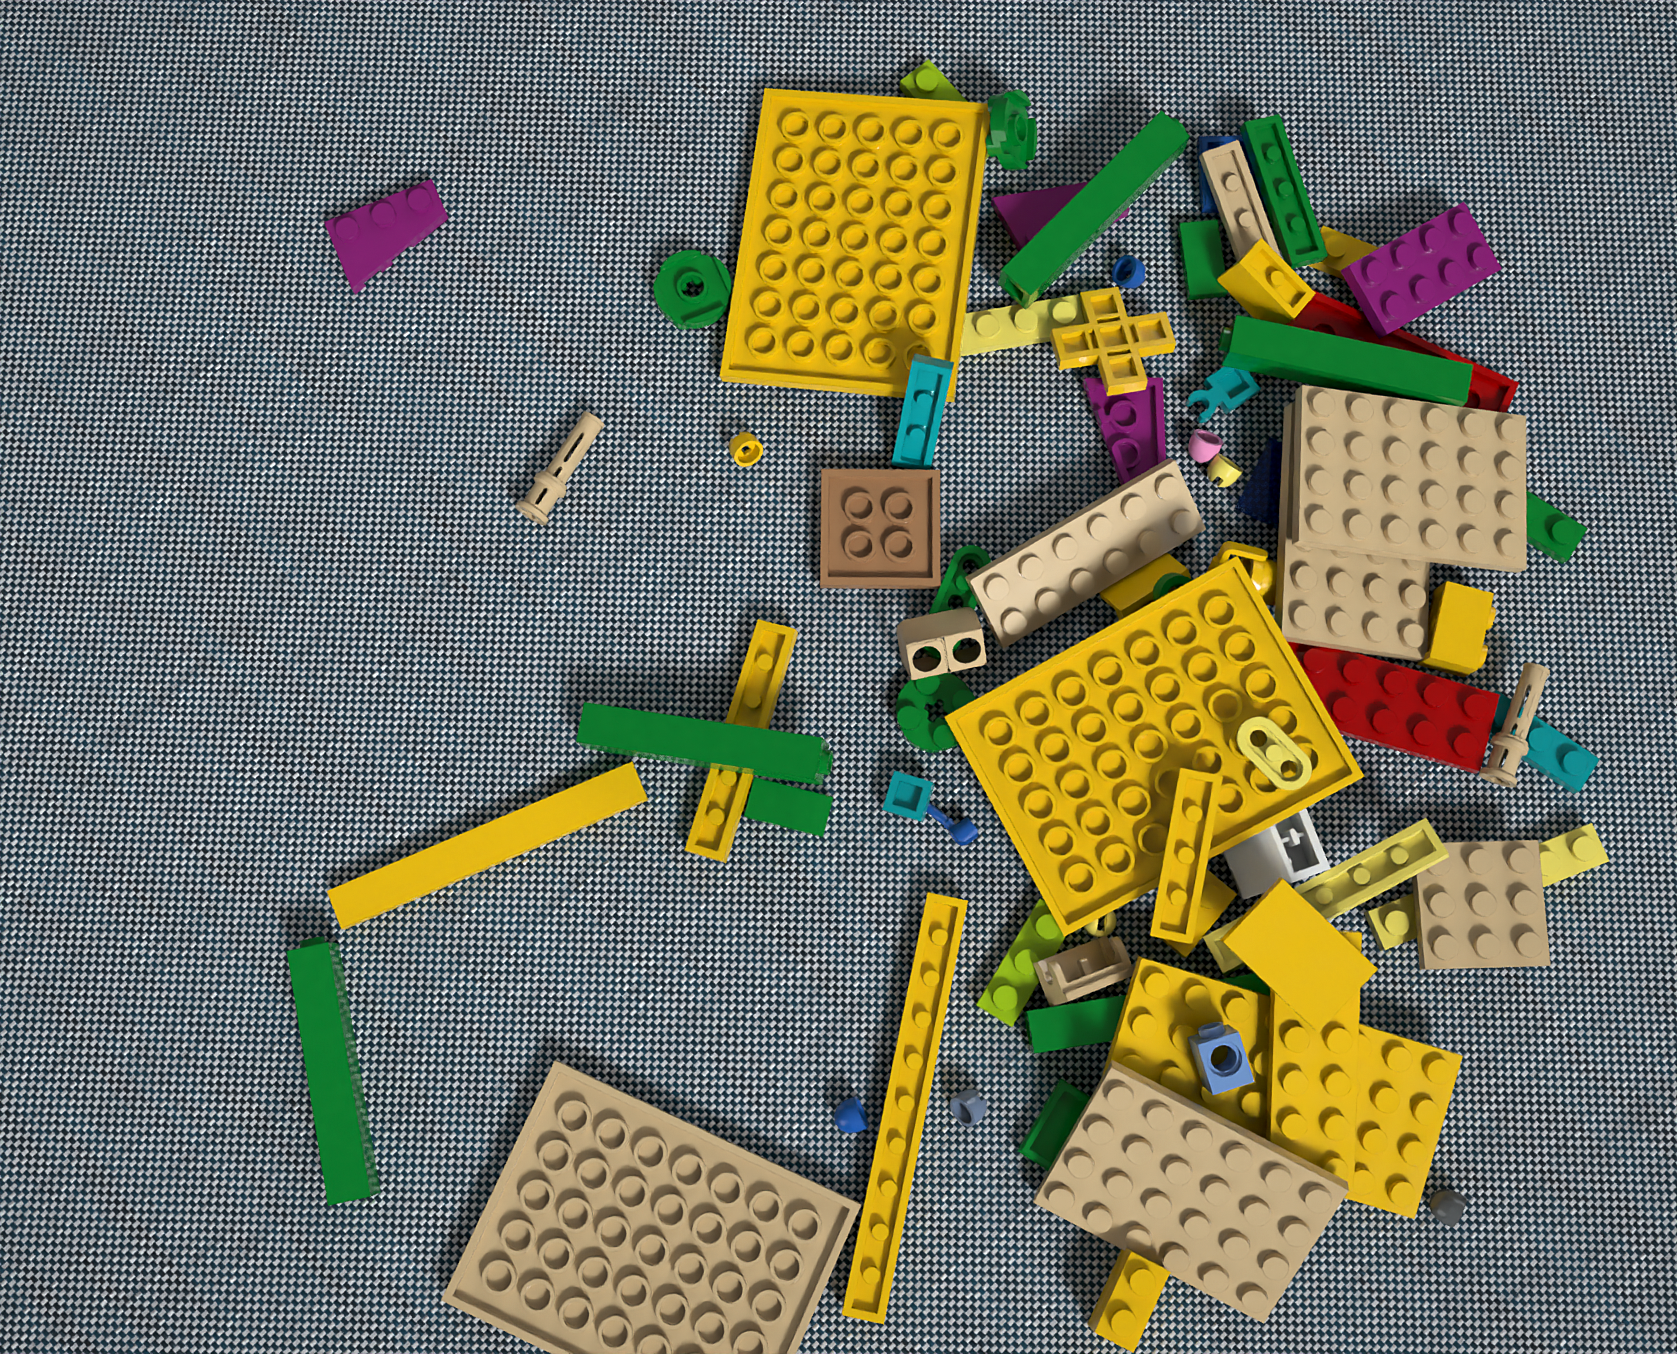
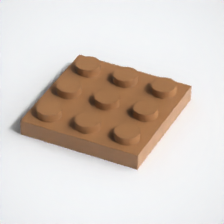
[820,469,941,589]

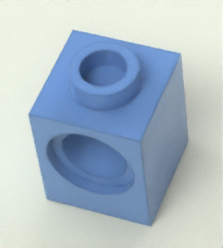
[1187,1022,1254,1095]

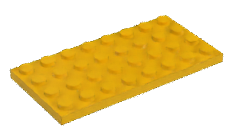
[1101,956,1463,1219]

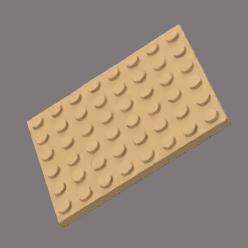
[441,1060,861,1354]

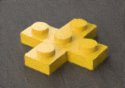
[1050,287,1176,396]

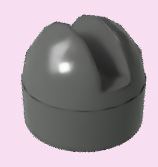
[1429,1189,1467,1228]

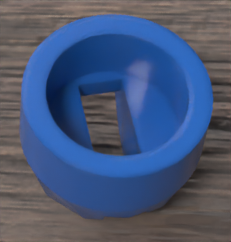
[1112,255,1146,289]
[834,1096,869,1133]

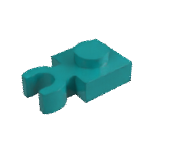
[1185,366,1261,423]

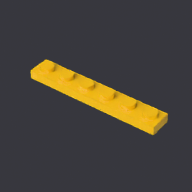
[685,619,798,863]

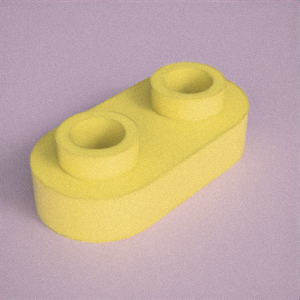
[1236,717,1312,790]

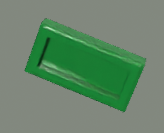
[1177,219,1228,300]
[744,777,833,838]
[1017,1078,1090,1171]

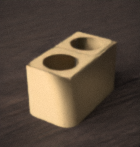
[896,607,987,680]

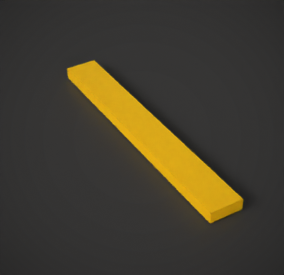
[327,762,649,930]

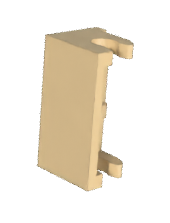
[1033,936,1135,1007]

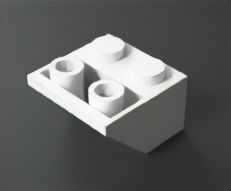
[1223,808,1331,900]

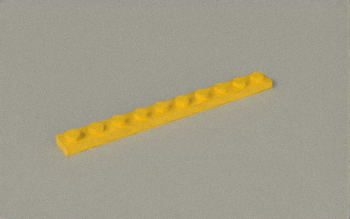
[842,892,968,1324]

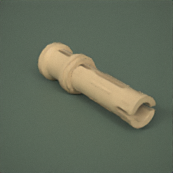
[515,411,604,526]
[1479,662,1550,788]

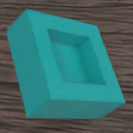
[882,771,935,823]

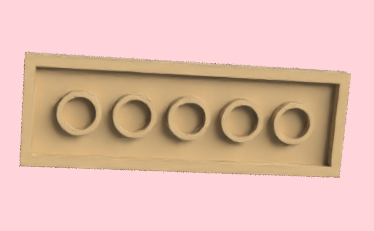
[965,458,1206,648]

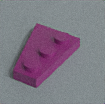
[324,179,449,295]

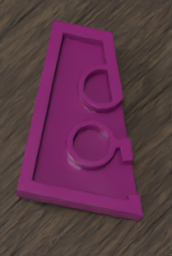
[991,181,1130,251]
[1082,377,1166,486]

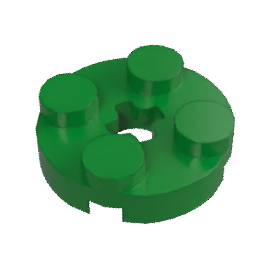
[986,89,1037,171]
[653,250,732,330]
[895,673,975,753]

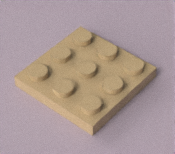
[1412,840,1551,970]

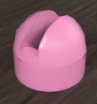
[1188,429,1223,463]

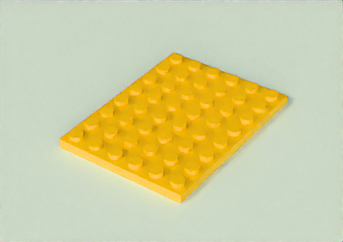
[720,88,991,402]
[945,556,1365,937]

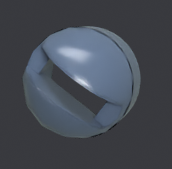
[950,1089,987,1127]

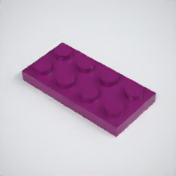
[1341,202,1502,339]

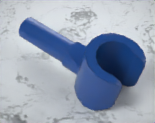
[926,802,978,846]

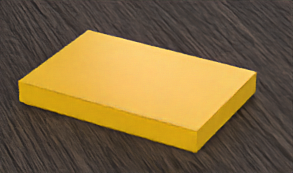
[1220,877,1378,1033]

